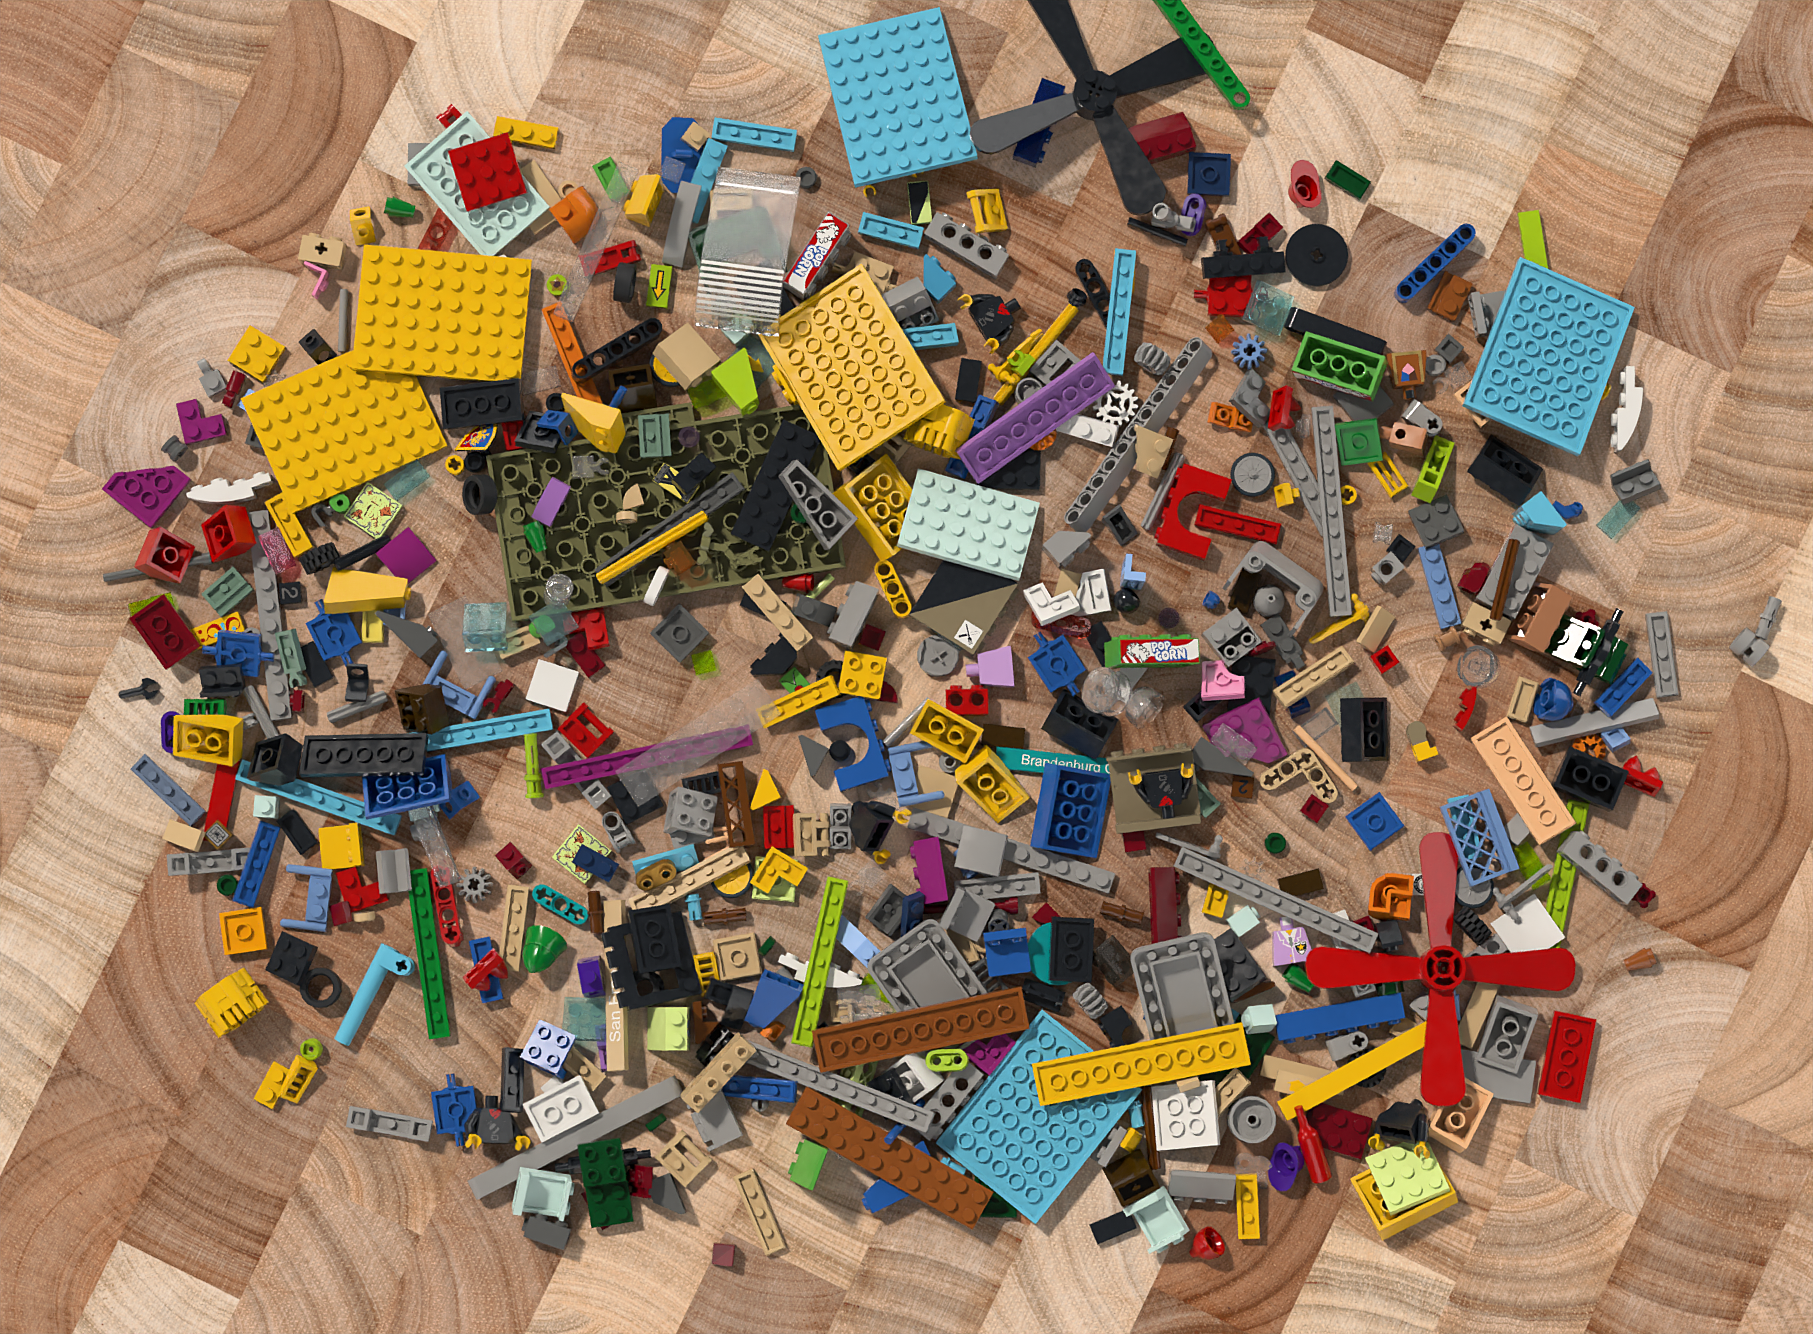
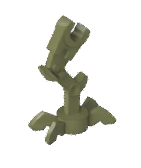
[697,522,764,570]

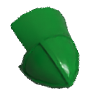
[522,925,567,973]

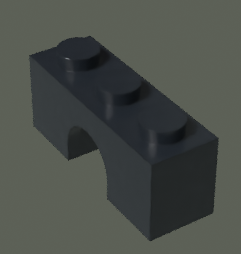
[1098,1005,1132,1048]

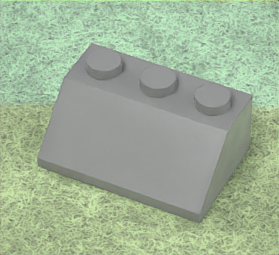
[827,581,879,650]
[1168,1169,1236,1204]

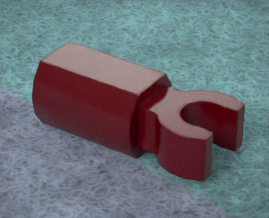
[222,370,247,408]

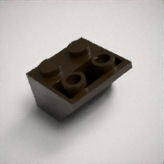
[608,364,658,414]
[395,684,450,735]
[1102,1148,1160,1207]

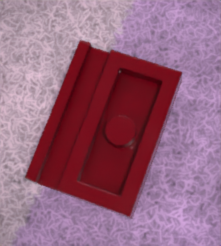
[627,1164,653,1198]

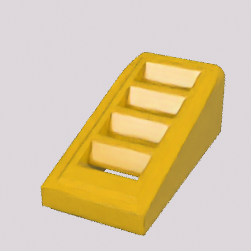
[693,951,720,997]
[278,1055,318,1104]
[1119,1127,1143,1152]

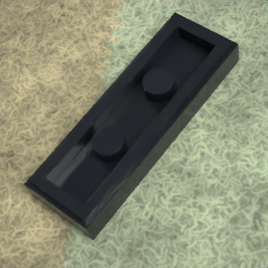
[500,1047,524,1113]

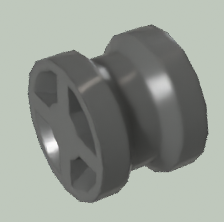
[161,435,188,462]
[987,909,1009,932]

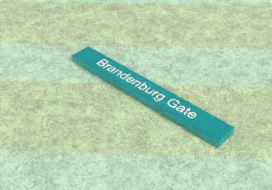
[996,747,1110,779]

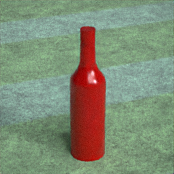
[1294,1105,1332,1183]

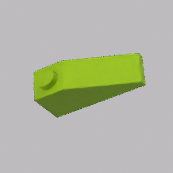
[1411,435,1454,503]

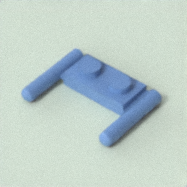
[423,651,496,719]
[888,741,945,807]
[280,864,333,932]

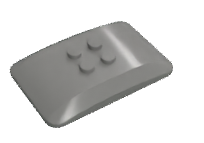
[867,919,987,1064]
[1130,932,1234,1040]

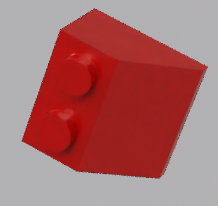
[201,505,257,562]
[134,527,196,584]

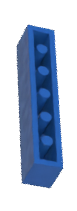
[1275,993,1405,1044]

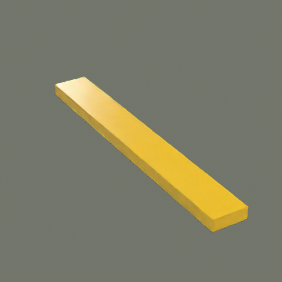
[1277,1021,1426,1121]

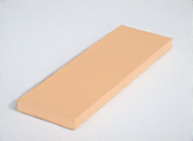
[1470,717,1576,846]

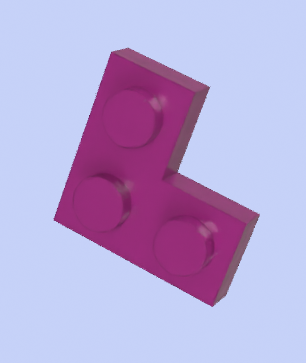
[176,399,227,445]
[957,1034,1016,1076]

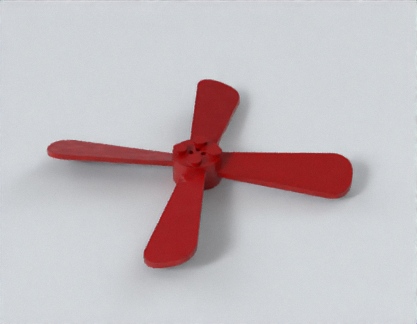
[1305,832,1576,1106]

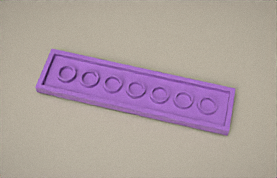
[955,352,1115,484]

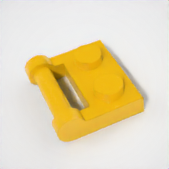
[966,189,1008,234]

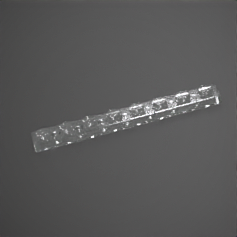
[553,161,638,323]

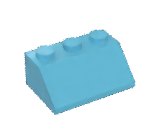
[1512,491,1567,535]

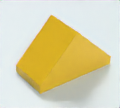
[750,769,781,811]

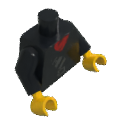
[957,294,1021,354]
[1128,763,1194,819]
[849,801,911,864]
[464,1096,530,1151]
[1368,1099,1430,1159]

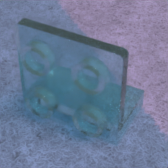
[462,602,508,652]

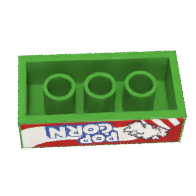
[1292,331,1388,402]
[1104,634,1200,668]

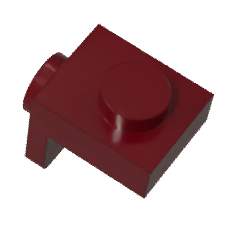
[495,841,532,879]

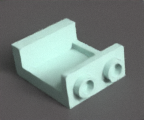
[512,1167,575,1222]
[1123,1186,1190,1254]

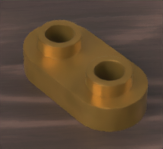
[635,859,676,891]

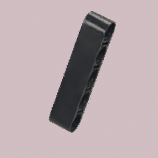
[1284,307,1387,356]
[571,318,662,383]

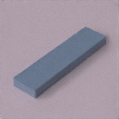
[130,754,207,827]

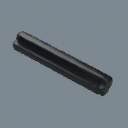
[334,534,391,571]

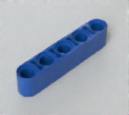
[1394,223,1476,303]

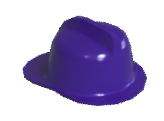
[1268,1142,1304,1191]

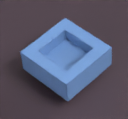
[1601,727,1631,753]

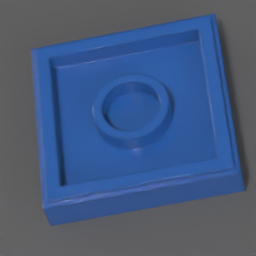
[1345,792,1404,851]

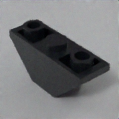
[750,633,797,677]

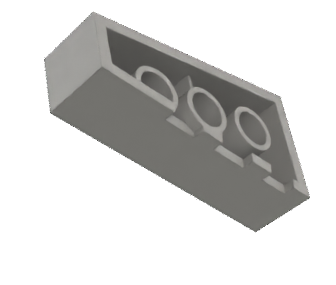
[779,460,858,550]

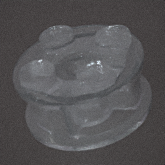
[1082,667,1131,716]

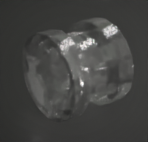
[1372,522,1393,545]

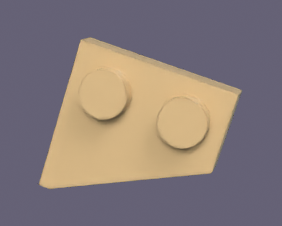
[1134,424,1174,479]

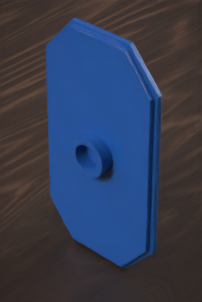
[661,117,703,193]

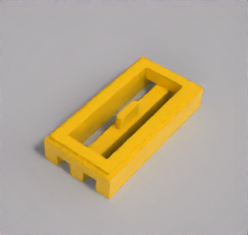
[1367,452,1408,498]

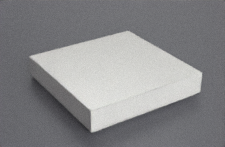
[526,659,579,712]

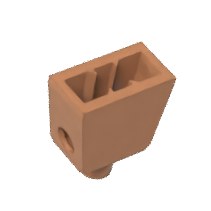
[1379,422,1429,456]

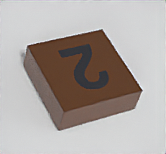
[1231,775,1254,799]

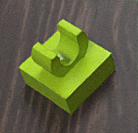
[1007,350,1036,376]

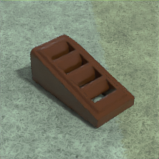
[1233,981,1275,1003]

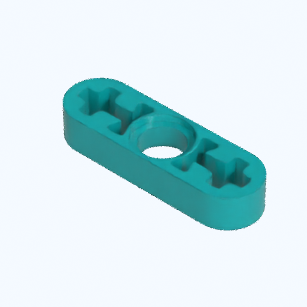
[532,884,589,925]

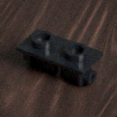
[1022,978,1066,1012]
[695,1025,735,1066]

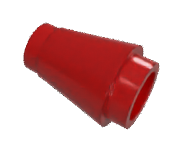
[782,573,814,593]

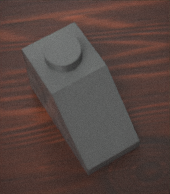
[791,593,837,627]
[648,1173,687,1215]

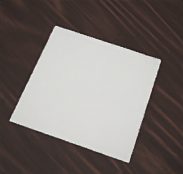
[1491,894,1565,953]

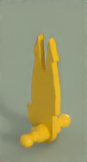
[988,329,1044,385]
[1308,594,1370,645]

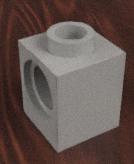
[1370,552,1405,586]

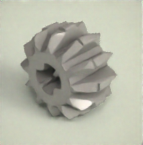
[1134,343,1171,375]
[456,867,493,903]
[1073,983,1108,1019]

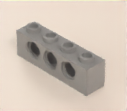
[924,212,1009,280]
[1556,831,1643,904]
[914,1061,984,1141]

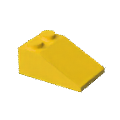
[623,174,665,227]
[561,393,626,454]
[173,715,243,766]
[954,745,1030,823]

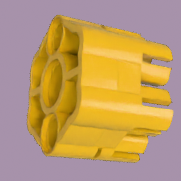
[903,405,975,460]
[194,967,269,1038]

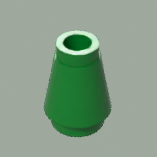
[384,196,416,218]
[523,520,548,553]
[1282,963,1314,993]

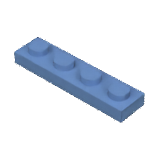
[1418,544,1461,630]

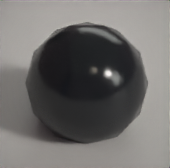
[1114,588,1140,614]

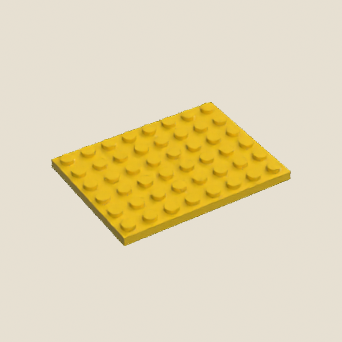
[352,244,532,382]
[757,264,946,471]
[241,350,447,514]

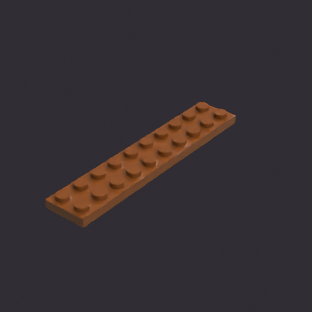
[812,986,1030,1073]
[786,1086,993,1230]

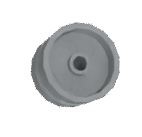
[1227,1096,1276,1143]

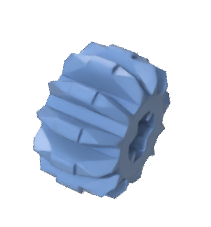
[1231,334,1267,370]

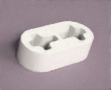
[643,566,670,606]

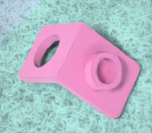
[304,261,330,299]

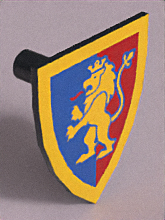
[455,424,498,460]

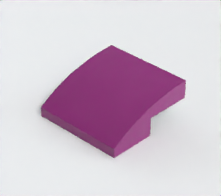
[376,527,437,584]

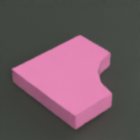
[1201,660,1245,701]

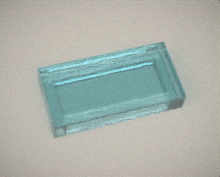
[1596,500,1640,539]

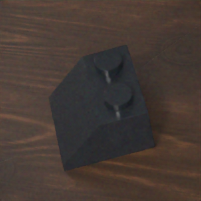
[247,733,303,786]

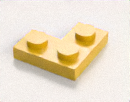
[750,847,808,894]

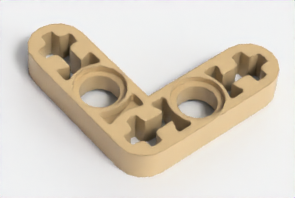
[1260,748,1338,803]

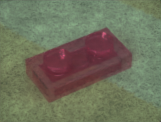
[258,527,296,574]

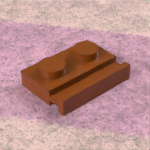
[1427,270,1473,322]

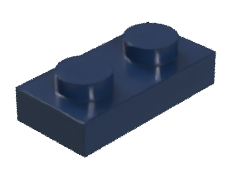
[572,844,620,883]
[900,891,925,935]

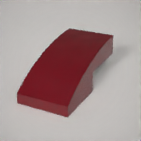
[1237,212,1283,254]

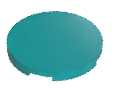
[1028,922,1071,985]

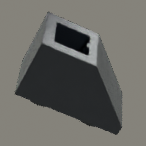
[1373,920,1404,952]

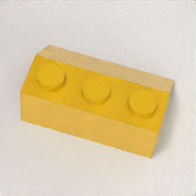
[910,699,984,763]

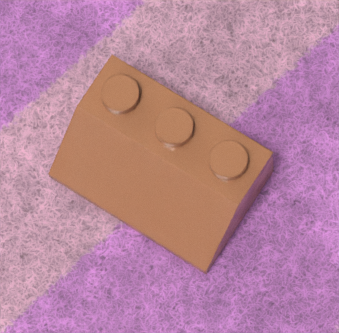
[1504,582,1572,653]

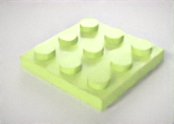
[1365,1141,1450,1215]

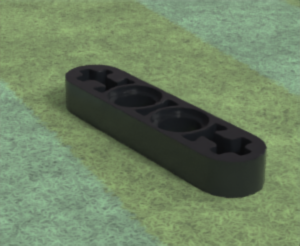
[1075,259,1110,329]

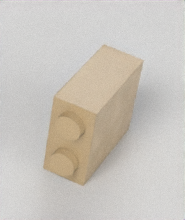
[653,323,721,391]

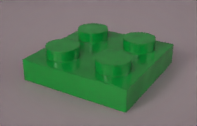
[1335,418,1384,466]

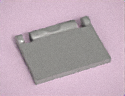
[686,1089,743,1152]

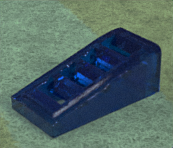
[1274,670,1311,719]

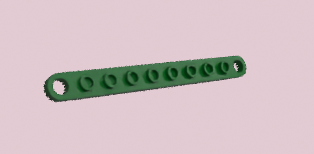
[1153,0,1250,110]

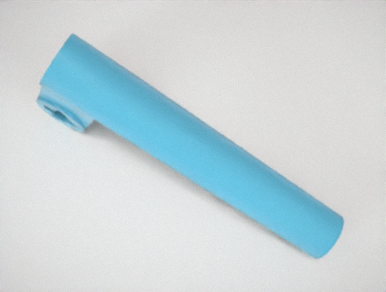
[334,943,415,1046]

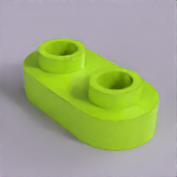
[925,1049,969,1072]

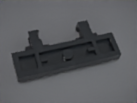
[1201,236,1286,279]

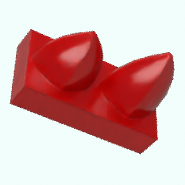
[1268,385,1301,431]
[1622,755,1663,797]
[462,948,508,991]

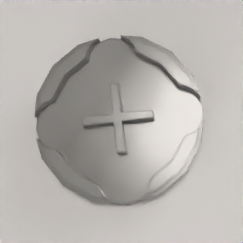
[917,635,959,677]

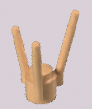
[699,825,743,863]

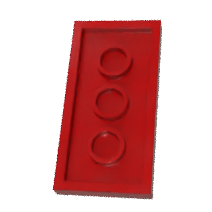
[1537,1010,1597,1103]

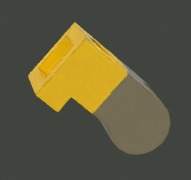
[1406,721,1438,762]

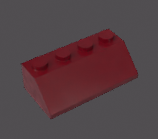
[1128,112,1196,164]
[1148,867,1182,944]

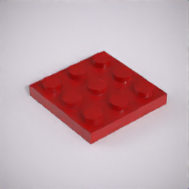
[448,132,527,212]

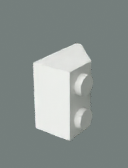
[881,1051,945,1103]

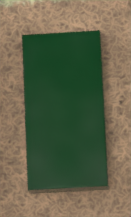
[1324,160,1371,200]

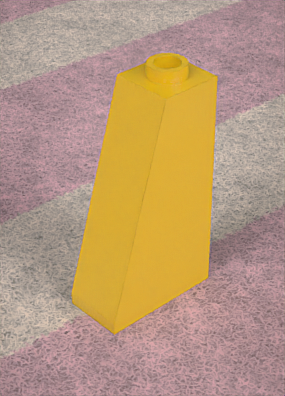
[324,567,412,614]

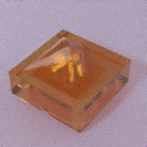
[1205,314,1235,344]

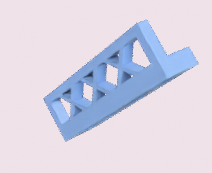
[1120,554,1146,590]

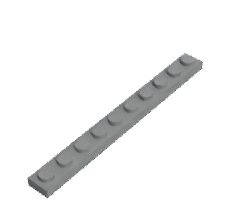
[1311,406,1352,617]
[247,510,293,721]
[907,808,1115,894]
[1174,847,1378,953]
[746,1040,935,1133]

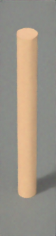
[1293,725,1358,791]

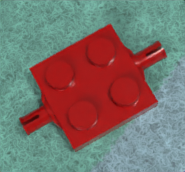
[1194,275,1265,318]

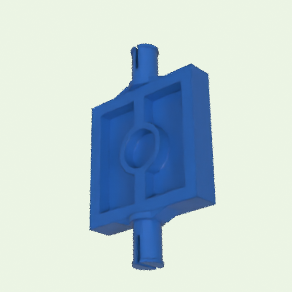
[305,599,363,667]
[202,630,275,677]
[1028,631,1086,696]
[431,1073,477,1147]

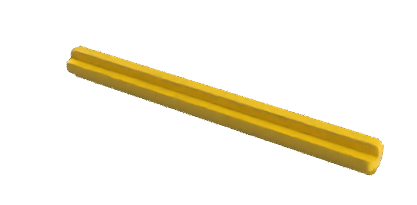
[993,304,1079,406]
[596,511,708,584]

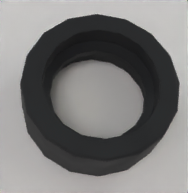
[613,262,637,303]
[462,474,497,515]
[300,968,342,1008]

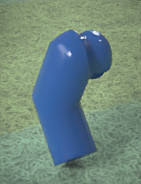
[1552,500,1583,519]

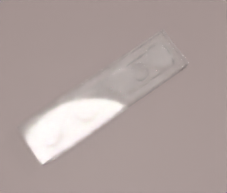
[410,805,461,888]

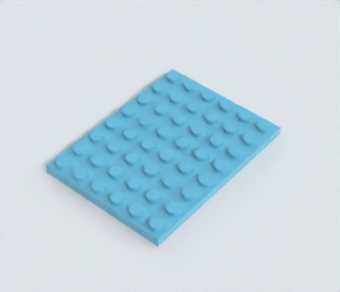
[818,7,978,188]
[1462,257,1635,457]
[936,1010,1142,1224]

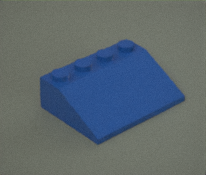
[362,754,452,820]
[1030,763,1111,858]

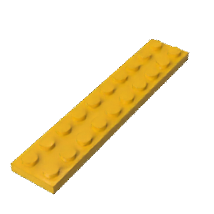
[1032,1022,1251,1106]

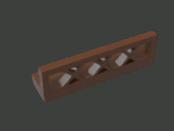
[717,761,755,848]

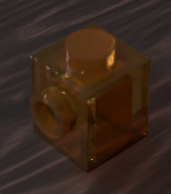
[663,541,696,575]

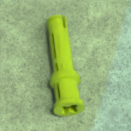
[523,733,544,798]

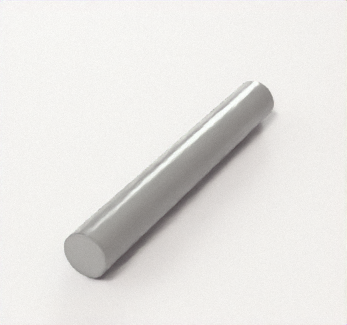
[338,289,348,352]
[882,697,930,747]

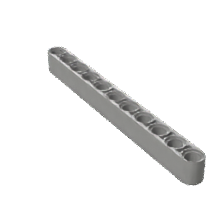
[1064,337,1213,532]
[467,1075,683,1200]

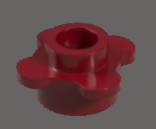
[1575,609,1599,627]
[1631,883,1656,908]

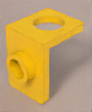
[350,206,376,245]

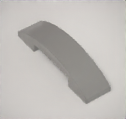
[662,181,702,267]
[541,731,611,809]
[166,848,250,876]
[346,1106,433,1142]

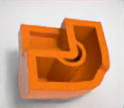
[549,186,599,244]
[1368,873,1414,921]

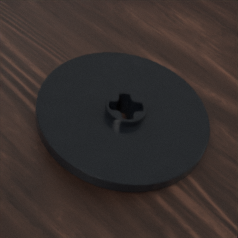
[1285,224,1348,287]

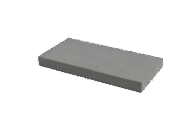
[1461,1049,1536,1103]

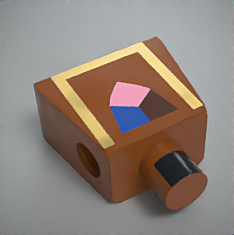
[1385,350,1427,400]

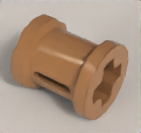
[1433,626,1461,652]

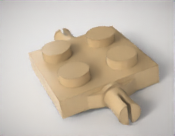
[832,252,898,295]

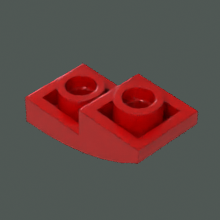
[1453,686,1477,731]

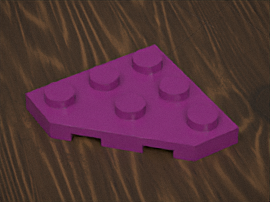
[102,466,192,528]
[1202,697,1288,763]

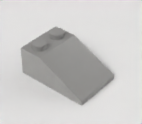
[1476,995,1538,1074]

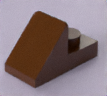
[693,1001,720,1044]

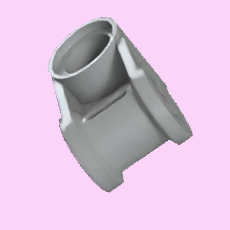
[1401,399,1442,436]
[602,812,636,853]
[1325,1031,1368,1061]

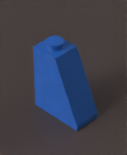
[744,969,804,1028]

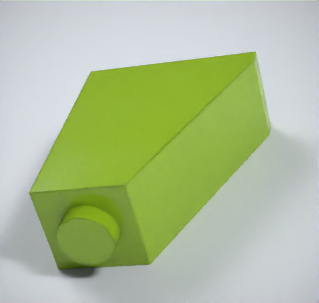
[711,348,759,416]

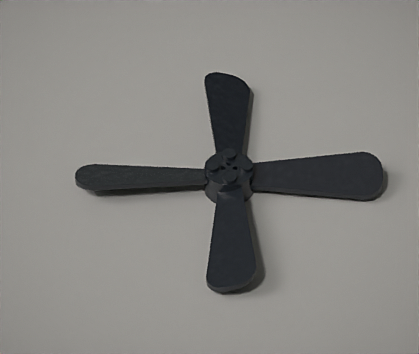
[969,0,1214,216]

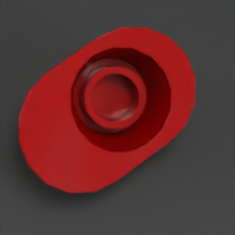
[1288,160,1322,208]

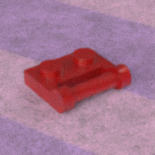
[558,702,614,758]

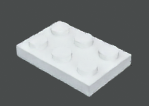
[523,1075,599,1142]

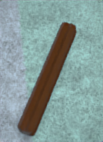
[1490,539,1520,621]
[1140,1085,1161,1170]

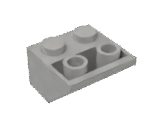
[882,276,939,329]
[1042,531,1091,568]
[1201,608,1262,667]

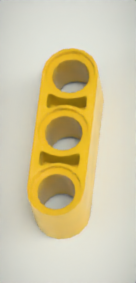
[874,560,911,619]

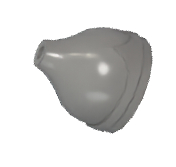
[1253,584,1285,617]

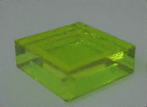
[691,650,717,676]

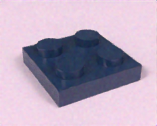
[1187,152,1231,197]

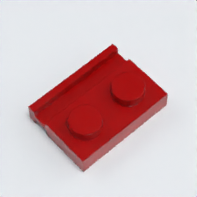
[763,805,794,849]

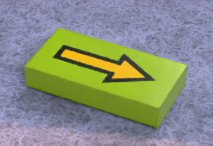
[646,264,673,309]

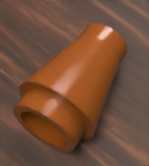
[1623,948,1657,971]

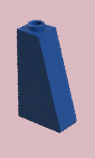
[861,1141,931,1213]

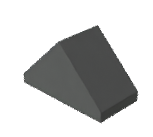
[1101,505,1138,546]
[798,735,829,777]

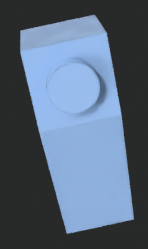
[836,914,881,967]

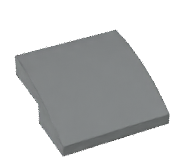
[954,826,1008,877]

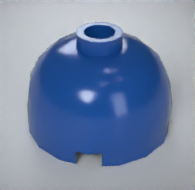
[1533,678,1574,721]

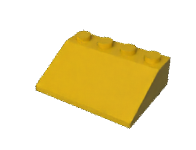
[832,454,912,560]
[1350,1159,1458,1241]

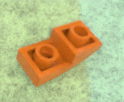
[1207,402,1253,432]

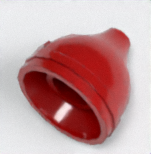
[1189,1226,1225,1260]

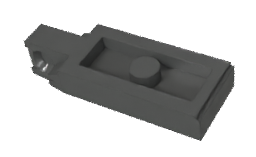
[1260,614,1305,670]

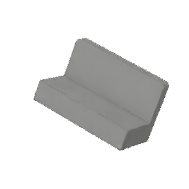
[376,848,412,894]

